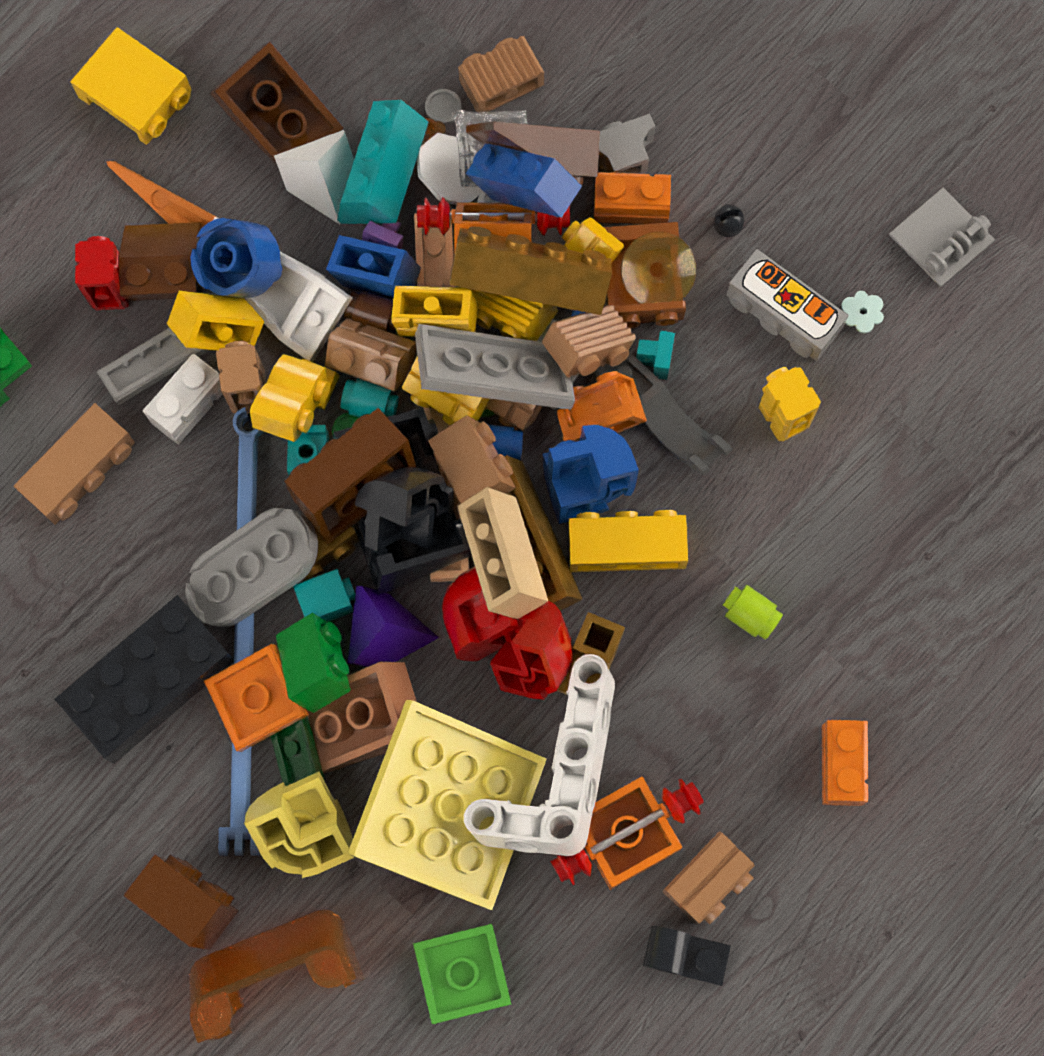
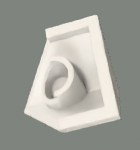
[274,130,354,225]

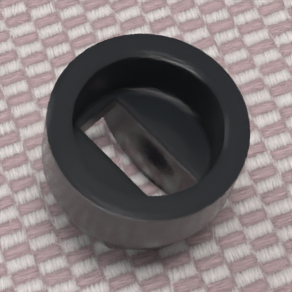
[714,204,744,237]

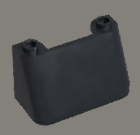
[333,408,472,594]

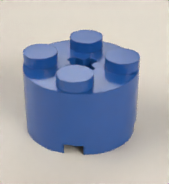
[191,218,283,298]

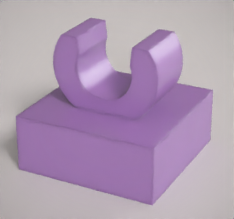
[362,221,403,249]

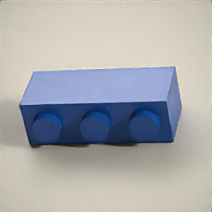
[465,143,582,218]

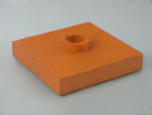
[204,644,309,752]

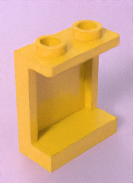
[70,27,192,145]

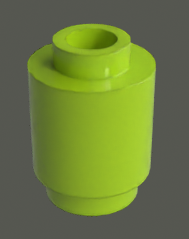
[722,584,783,640]

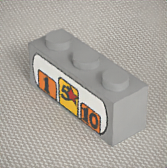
[726,249,849,362]

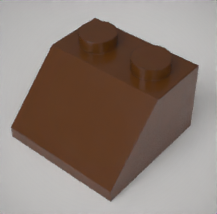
[119,223,203,301]

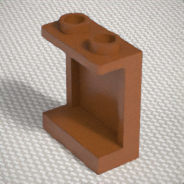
[604,222,686,328]

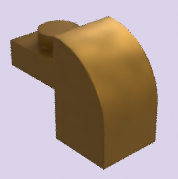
[557,612,625,695]

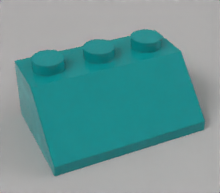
[337,100,429,224]

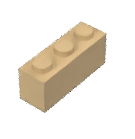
[457,487,548,619]

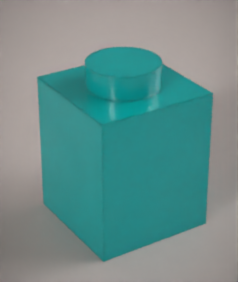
[293,569,355,622]

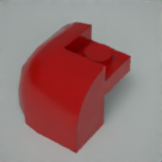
[442,566,519,662]
[490,601,573,700]

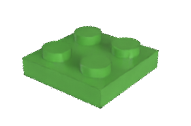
[413,924,511,1024]

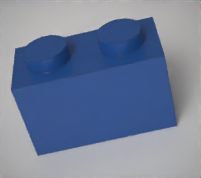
[326,235,421,299]

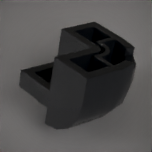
[355,467,454,551]

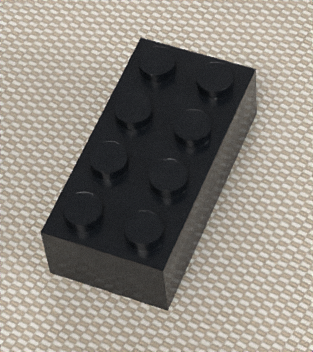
[54,595,234,764]

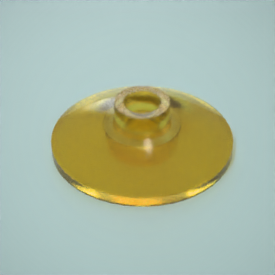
[621,232,697,304]

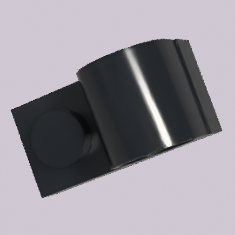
[642,926,731,986]

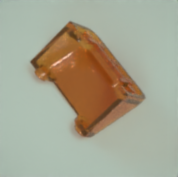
[189,909,365,1043]

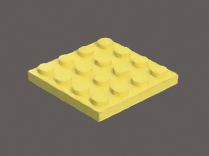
[348,700,547,910]

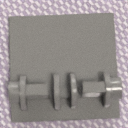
[889,187,995,287]

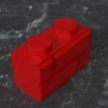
[75,236,129,310]

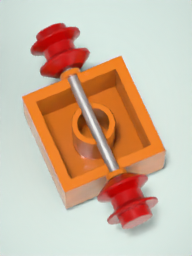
[417,197,570,253]
[550,776,704,890]

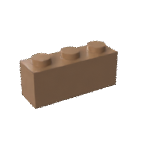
[13,403,135,525]

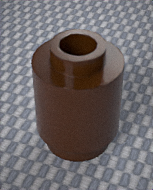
[344,290,397,332]

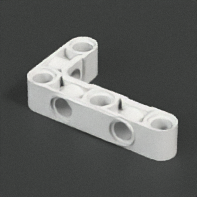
[464,654,615,856]

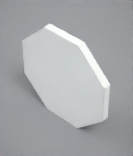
[417,133,482,205]

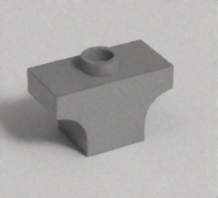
[598,114,655,174]

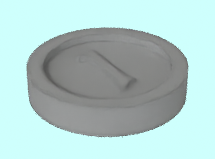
[425,89,462,126]

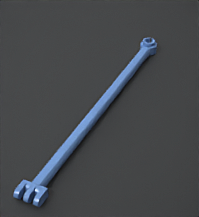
[218,407,263,856]

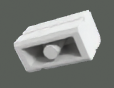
[143,354,222,445]

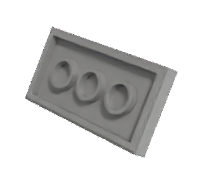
[415,324,575,410]

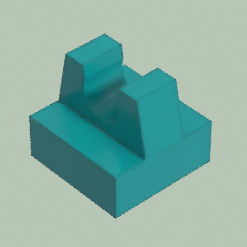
[636,330,675,380]

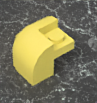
[244,772,354,878]

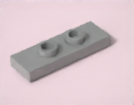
[97,327,210,406]

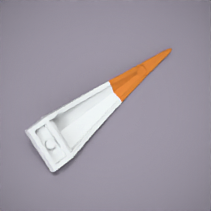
[107,161,353,361]

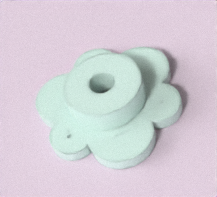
[841,291,884,334]

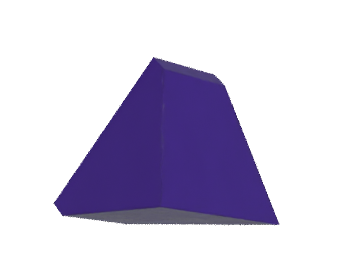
[348,586,439,668]

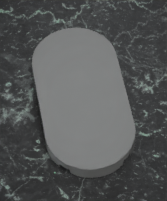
[185,508,318,627]

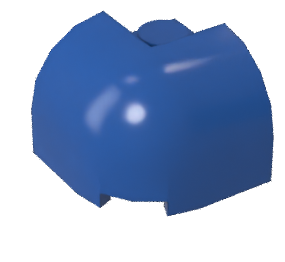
[543,425,639,524]

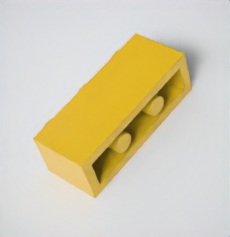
[568,510,688,572]

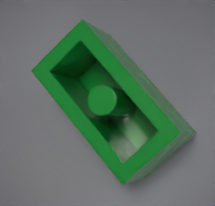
[276,612,351,713]

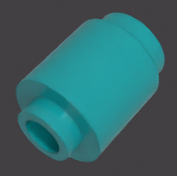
[340,378,399,417]

